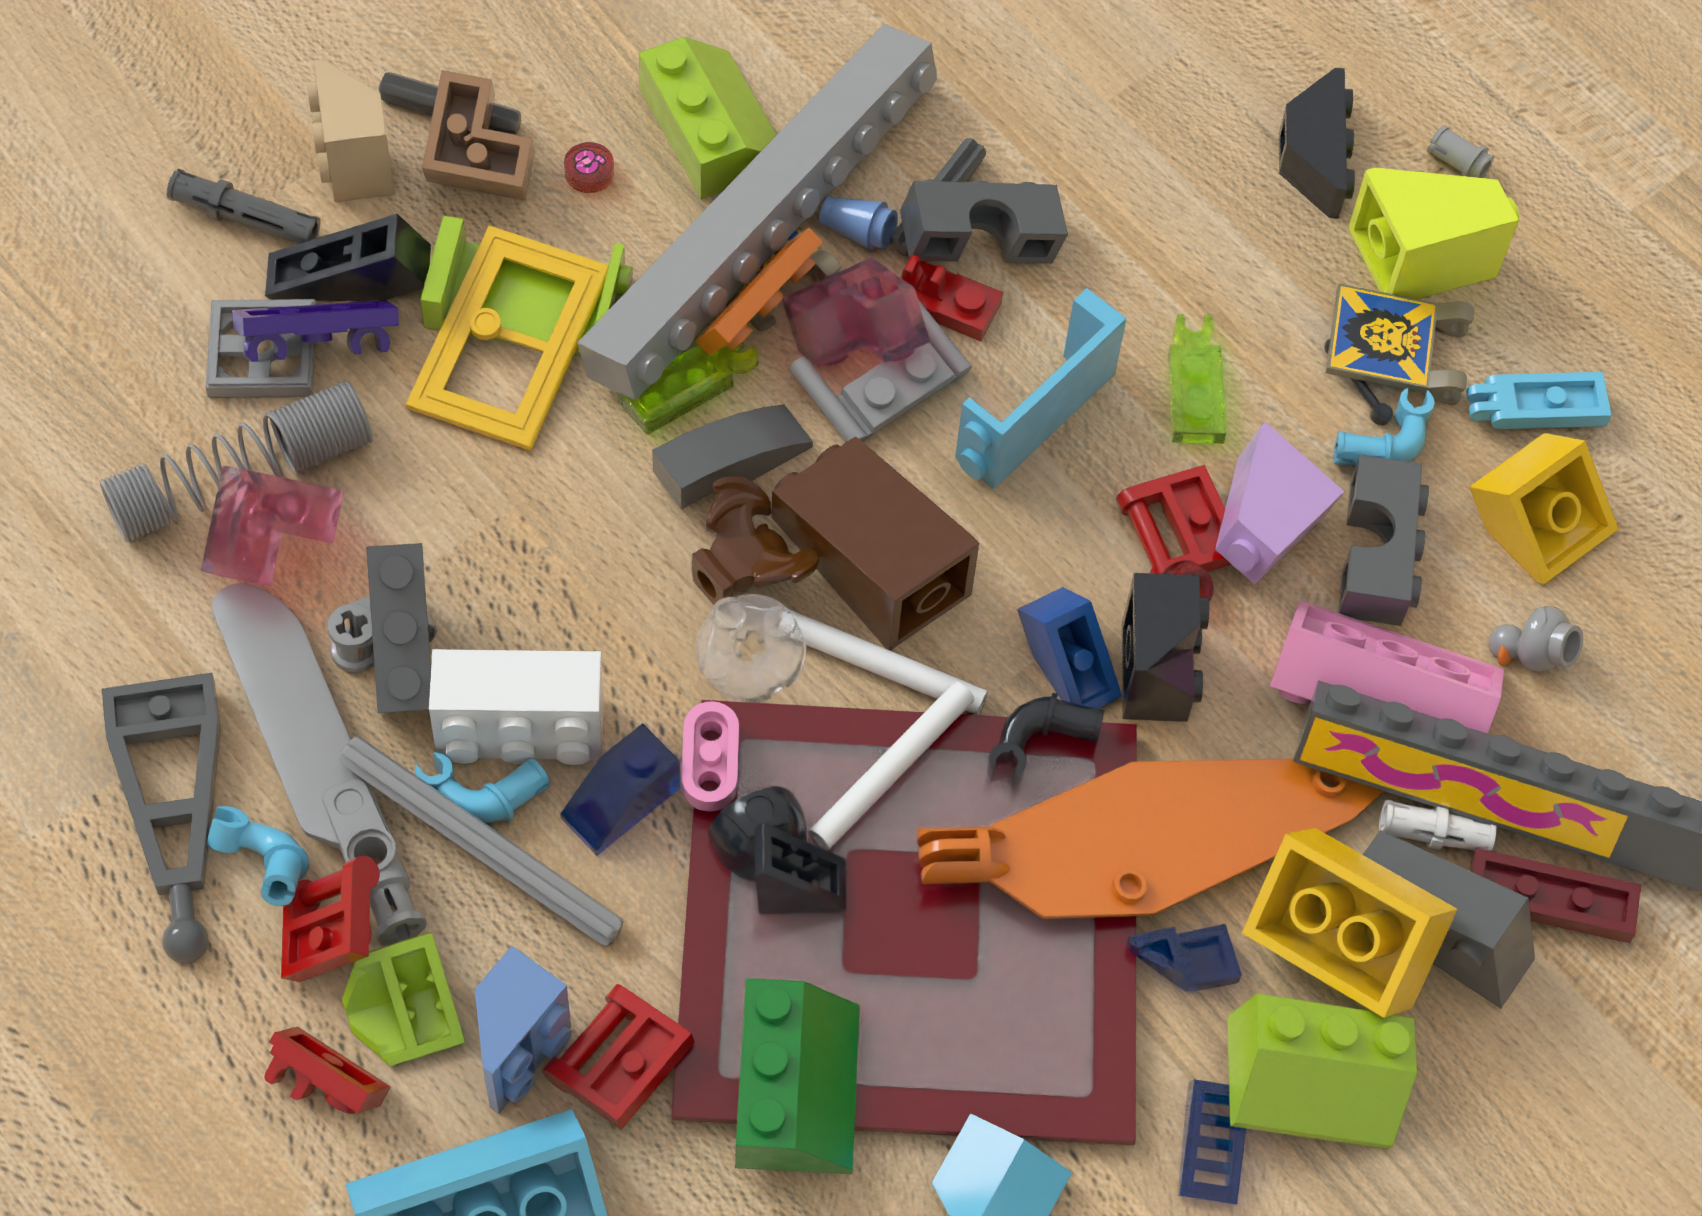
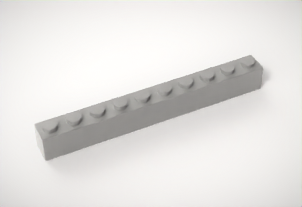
[577,24,937,401]

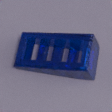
[1178,1079,1246,1205]

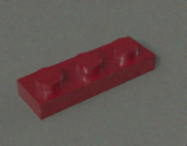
[1470,848,1641,943]

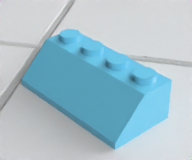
[346,1109,607,1216]

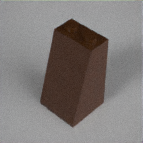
[771,436,980,651]

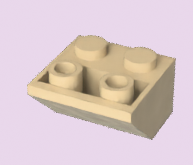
[306,59,395,202]

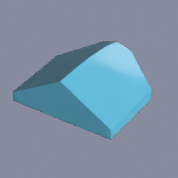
[931,1114,1072,1216]

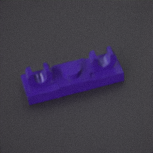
[232,300,399,362]

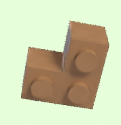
[422,70,535,200]

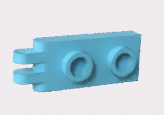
[1466,372,1611,429]

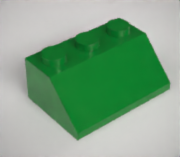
[735,978,860,1174]

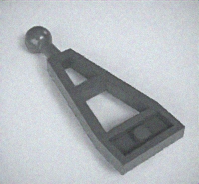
[101,673,221,963]

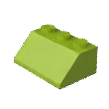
[638,37,776,199]
[1227,993,1417,1149]

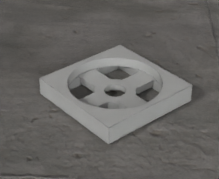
[205,299,316,397]

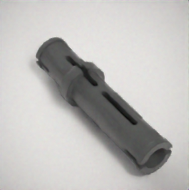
[166,168,321,244]

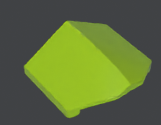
[342,932,465,1066]

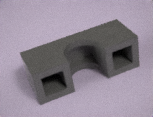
[900,179,1068,263]
[1338,454,1429,626]
[366,543,431,713]

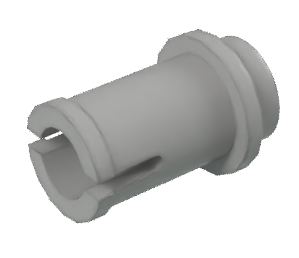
[1427,125,1494,178]

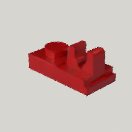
[889,255,1003,341]
[264,1026,391,1114]

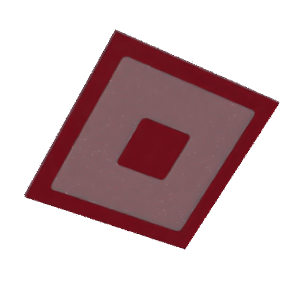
[671,700,1137,1146]

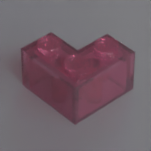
[782,257,930,368]
[201,465,344,586]

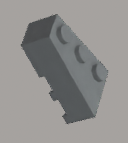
[1363,830,1535,1009]

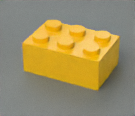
[1242,828,1458,1018]

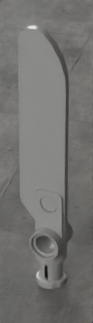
[212,582,427,945]

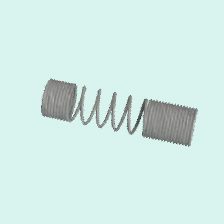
[100,381,373,543]

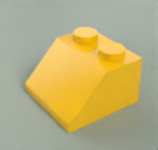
[1469,433,1619,584]

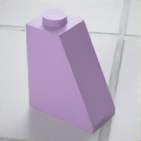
[1215,422,1344,585]

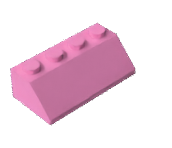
[1270,600,1504,734]

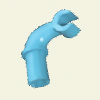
[1333,388,1435,466]
[415,752,550,823]
[206,806,309,906]

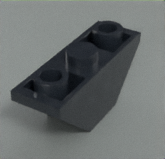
[1279,68,1355,218]

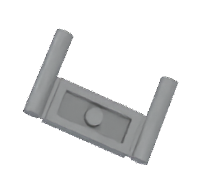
[789,288,972,442]

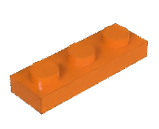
[695,227,823,356]

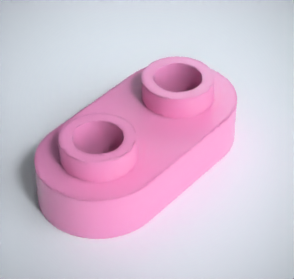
[682,701,739,811]

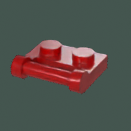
[1116,464,1232,575]
[281,855,380,982]
[542,984,695,1130]

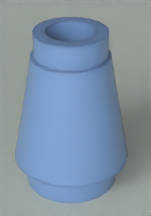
[819,196,898,251]

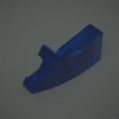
[1127,923,1242,992]

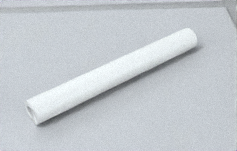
[780,610,988,715]
[808,681,974,851]

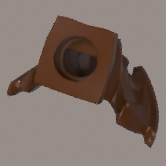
[691,476,819,612]

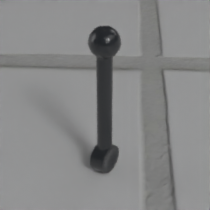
[1324,338,1393,425]

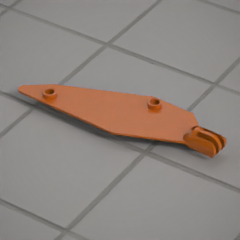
[916,758,1385,919]

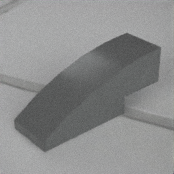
[652,404,813,510]

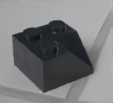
[1122,573,1209,722]

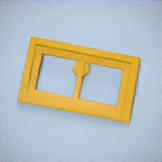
[405,225,609,451]

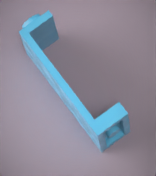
[955,288,1127,489]

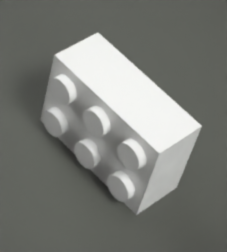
[429,649,604,765]

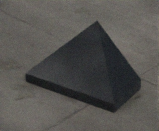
[755,823,847,914]

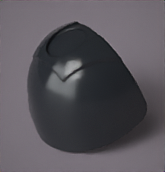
[708,786,807,882]

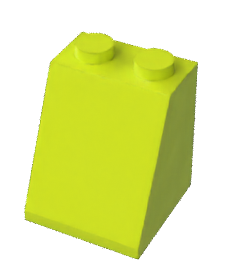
[1348,168,1519,299]

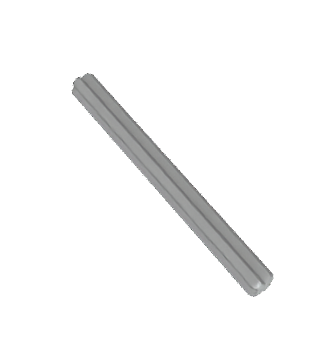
[339,736,624,946]

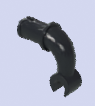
[987,692,1105,787]

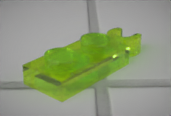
[1168,314,1227,444]
[617,342,759,435]

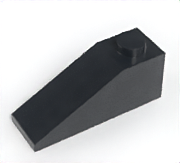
[265,214,431,301]

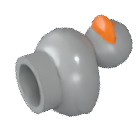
[1489,606,1583,672]

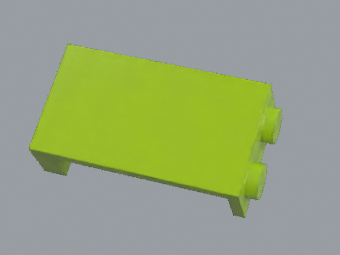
[420,215,633,353]

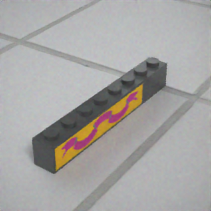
[1293,680,1702,892]

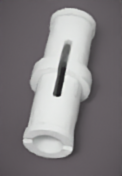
[1379,800,1496,852]

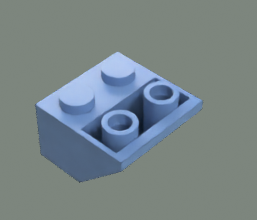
[475,946,572,1114]

